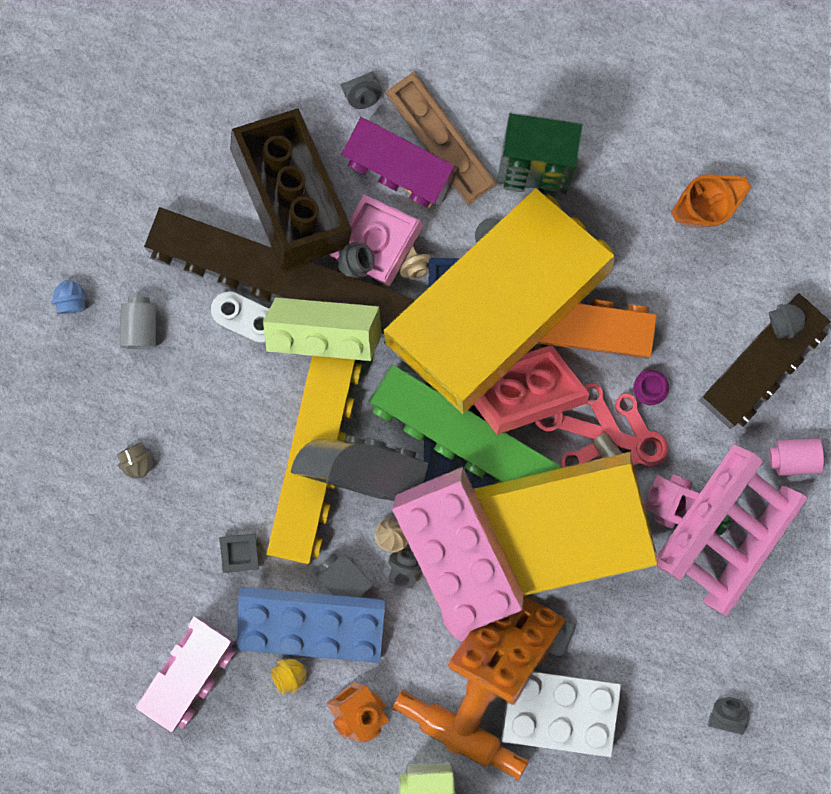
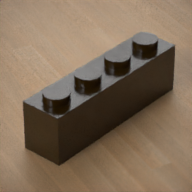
[699,293,831,429]

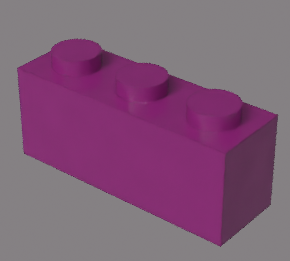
[341,117,459,208]

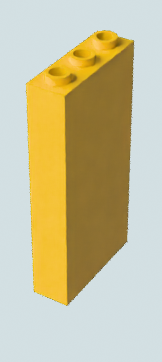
[384,188,615,414]
[434,452,657,603]

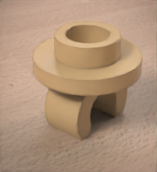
[399,245,432,280]

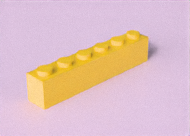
[266,356,362,565]

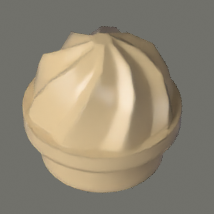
[375,517,409,553]

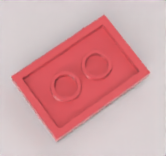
[474,345,590,435]

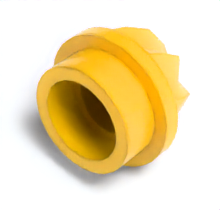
[270,659,307,695]

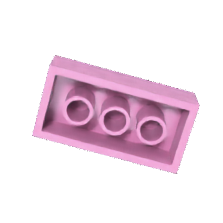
[392,467,523,637]

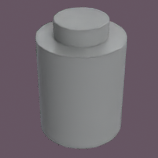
[120,296,157,349]

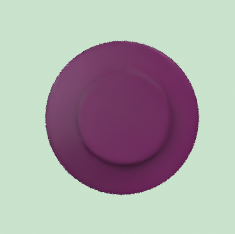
[633,370,669,406]

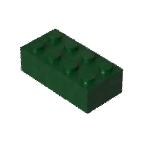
[497,113,583,197]

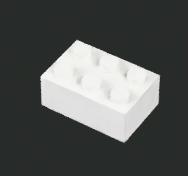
[501,671,621,757]

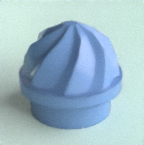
[52,280,88,314]

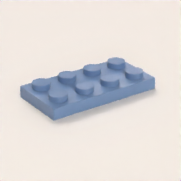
[237,587,385,663]

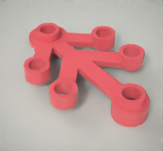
[534,383,668,468]

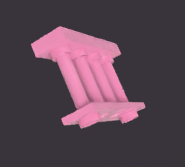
[655,445,807,617]

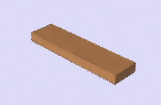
[385,71,497,206]

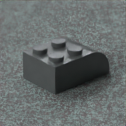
[290,436,428,501]

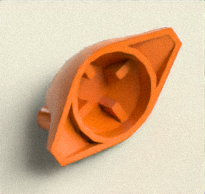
[671,174,751,228]

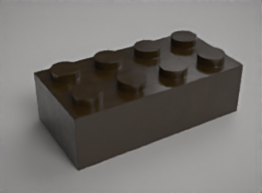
[230,108,352,270]

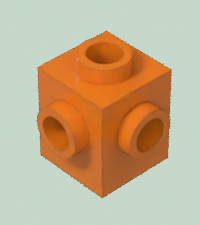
[326,682,389,742]

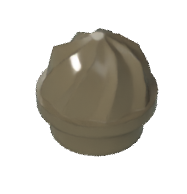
[117,442,152,478]

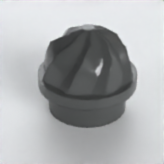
[337,242,374,278]
[769,304,805,339]

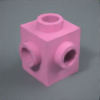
[644,474,700,529]

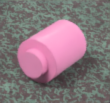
[769,438,824,476]

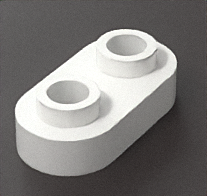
[211,292,269,344]

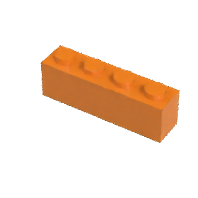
[538,300,657,359]

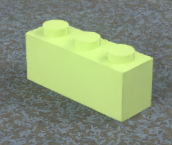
[263,298,382,361]

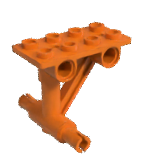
[392,596,566,781]

